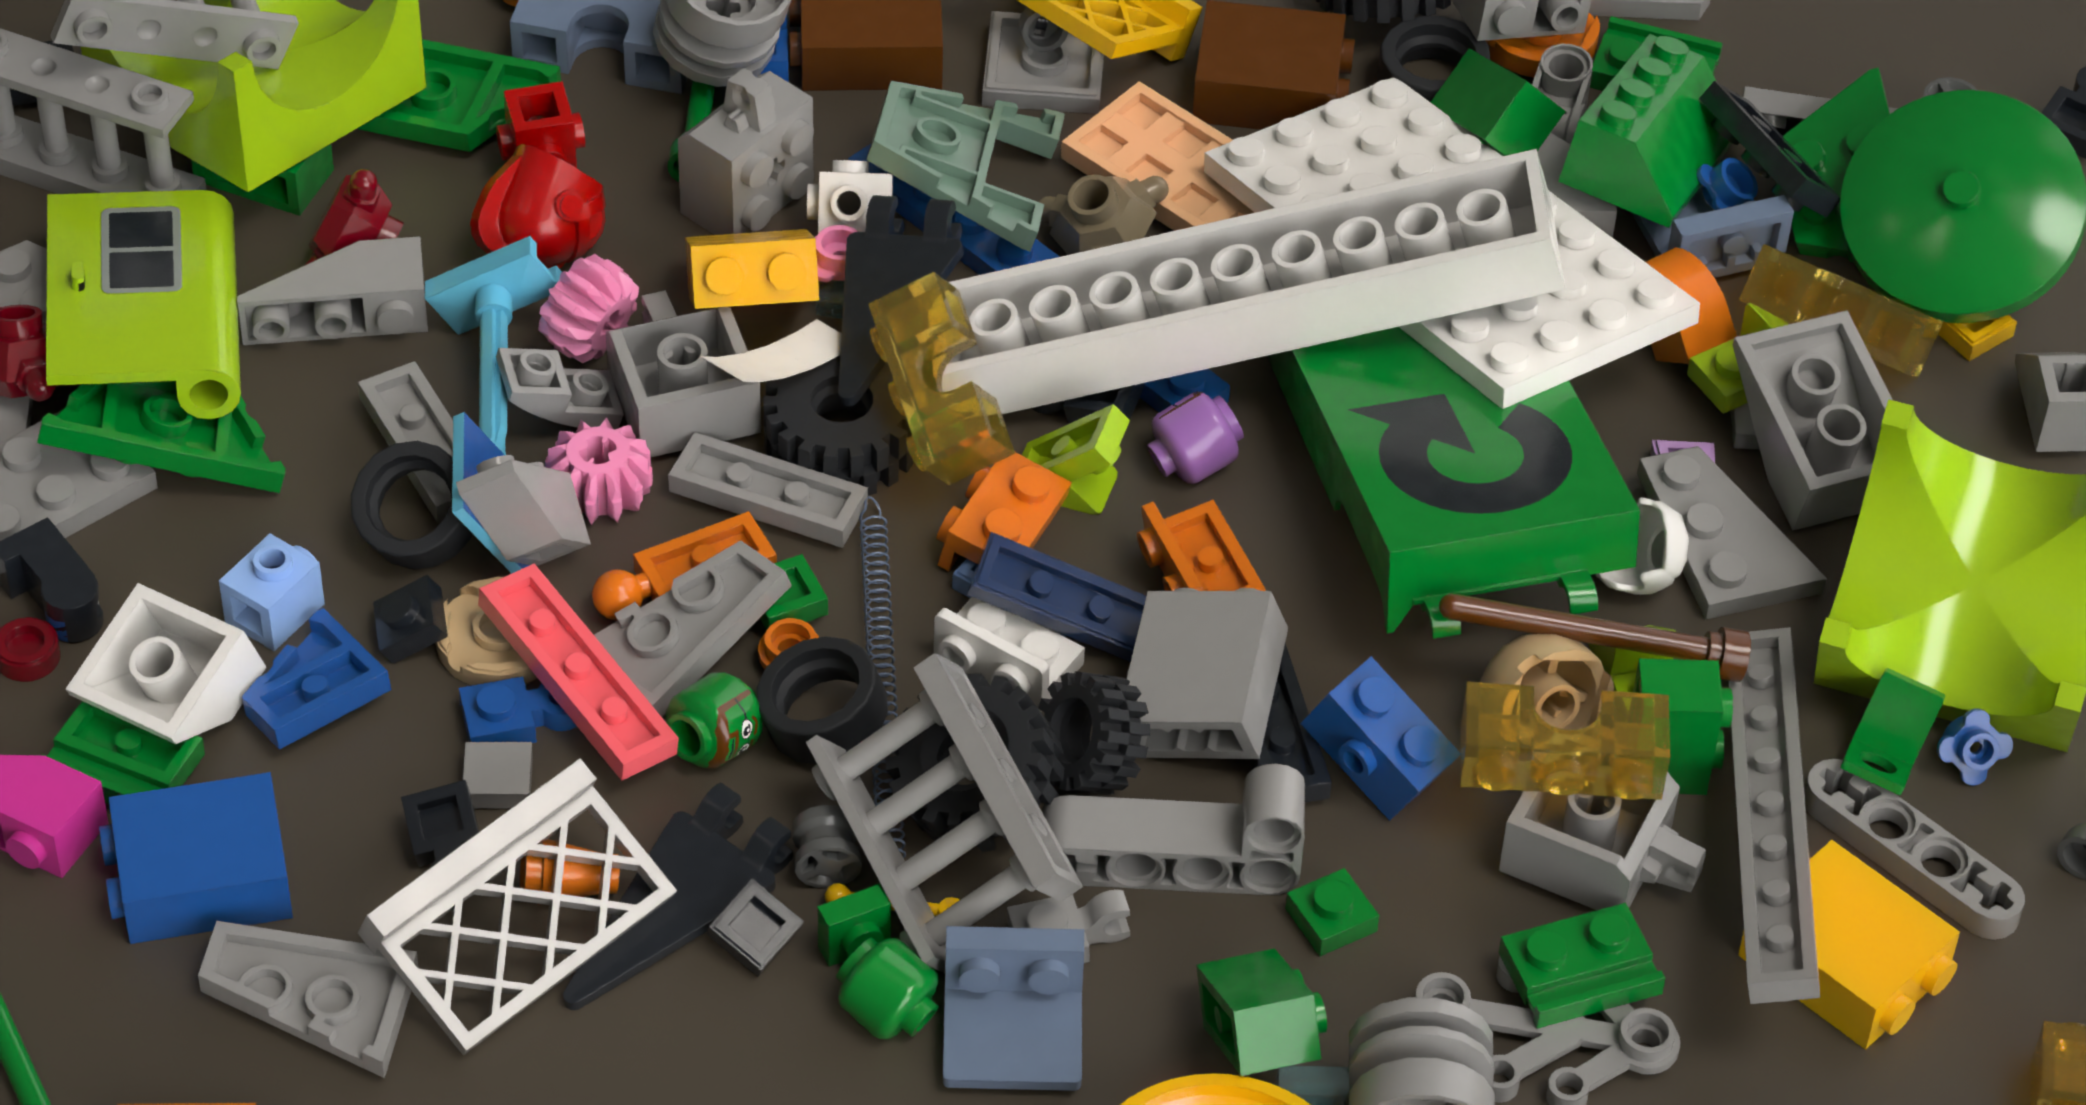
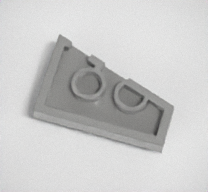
[1637,446,1827,620]
[594,540,792,717]
[198,921,419,1078]

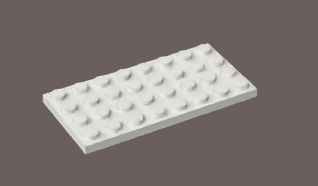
[1204,77,1700,409]

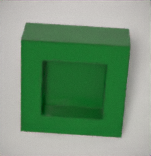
[760,554,828,630]
[1285,868,1380,957]
[817,884,891,967]

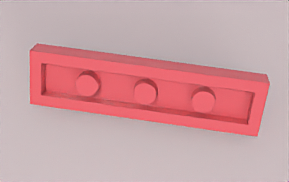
[478,563,679,781]

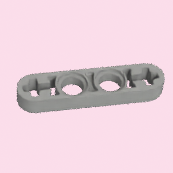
[1804,759,2025,940]

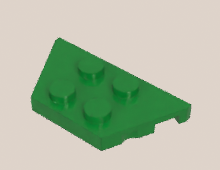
[358,39,561,152]
[1783,67,1890,262]
[37,381,286,493]

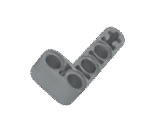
[1041,764,1305,895]

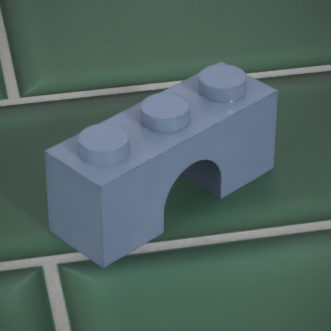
[510,0,688,94]

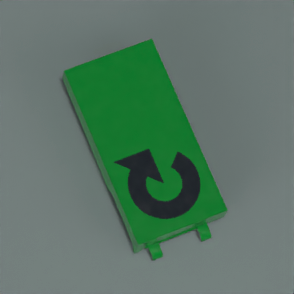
[1267,327,1640,639]

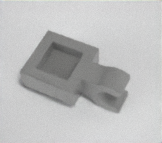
[1007,889,1130,963]

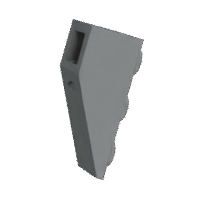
[237,236,428,345]

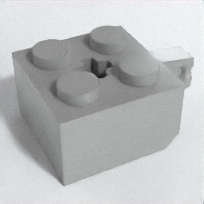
[678,68,814,235]
[605,290,761,457]
[1499,728,1706,910]

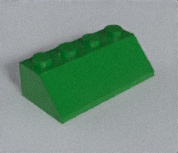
[1558,34,1733,228]

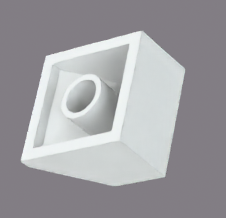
[66,583,267,744]

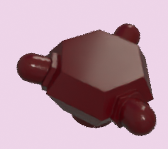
[304,169,404,266]
[0,305,58,401]

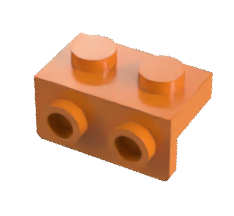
[936,447,1072,572]
[1137,500,1266,591]

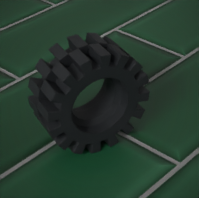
[1038,671,1150,795]

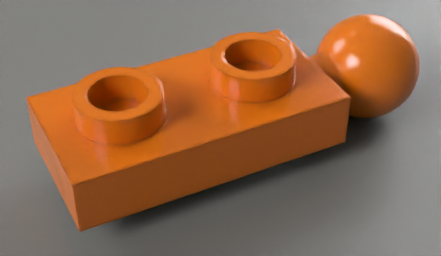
[592,511,777,621]

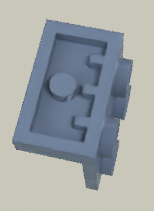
[1631,185,1794,278]
[943,926,1084,1091]

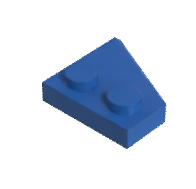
[242,608,392,750]

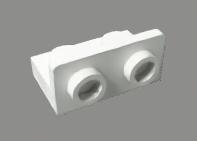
[934,597,1085,712]

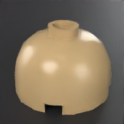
[1479,634,1614,766]

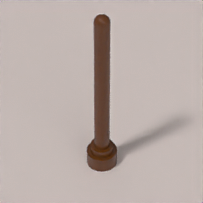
[1439,593,1751,682]

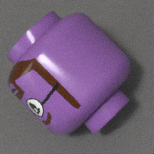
[1147,391,1244,485]

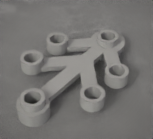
[1415,956,1680,1105]

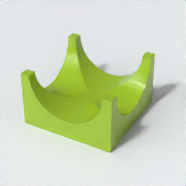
[81,0,426,192]
[1814,399,2086,752]

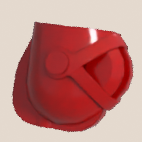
[470,144,606,269]

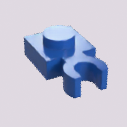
[459,676,577,743]

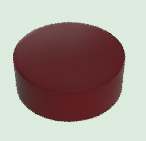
[0,617,61,682]

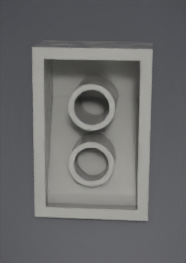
[1732,310,1893,530]

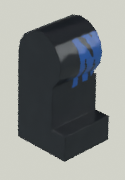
[0,517,104,643]

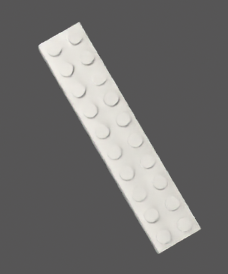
[932,149,1565,422]

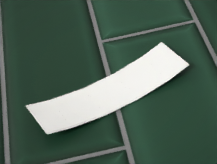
[701,319,842,382]

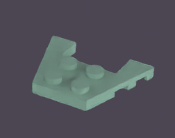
[866,81,1065,252]

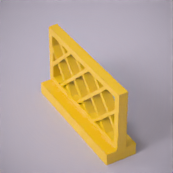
[1017,0,1203,61]

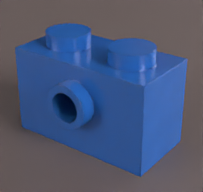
[1300,656,1461,821]

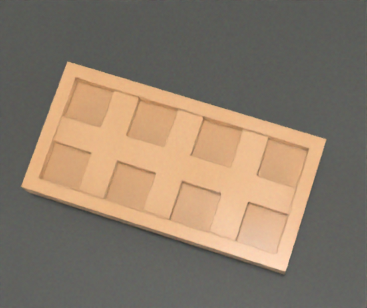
[1061,81,1255,231]

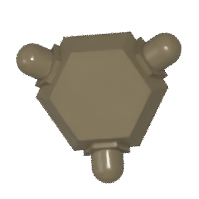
[1038,174,1169,255]

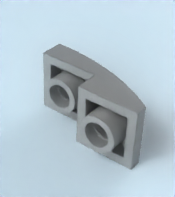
[496,348,624,430]

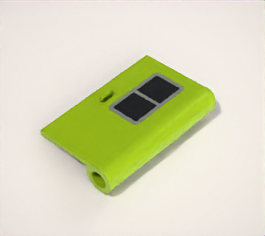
[46,190,241,419]

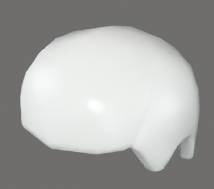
[1596,497,1689,595]

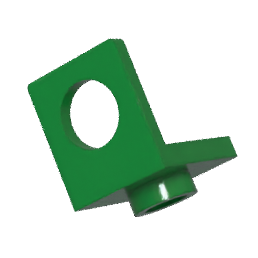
[1840,668,1945,795]

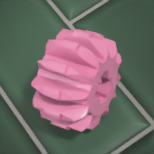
[538,254,639,363]
[545,417,653,525]

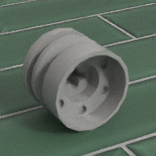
[653,0,791,87]
[1349,997,1495,1105]

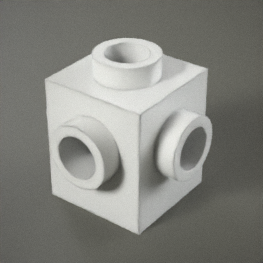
[807,160,893,233]

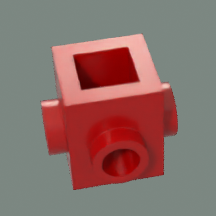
[496,81,586,168]

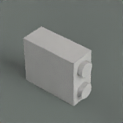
[1127,588,1288,759]

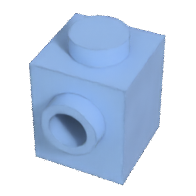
[219,533,325,652]

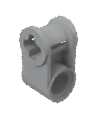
[1532,43,1593,145]

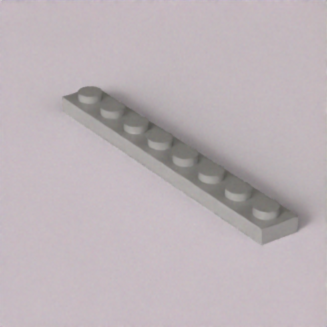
[1729,627,1821,1004]

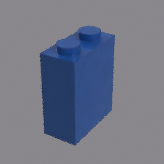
[99,772,293,944]

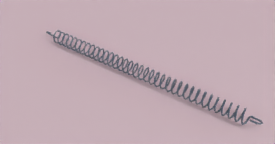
[859,496,906,858]

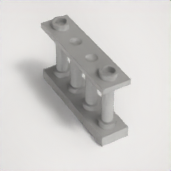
[50,0,299,69]
[0,28,206,194]
[806,653,1083,973]

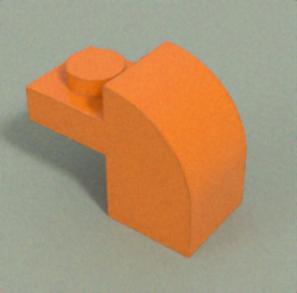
[1646,247,1737,364]

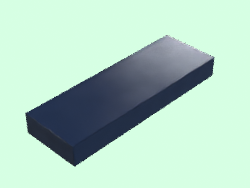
[967,532,1146,662]

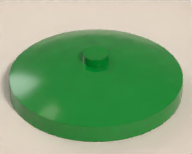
[1840,90,2086,323]

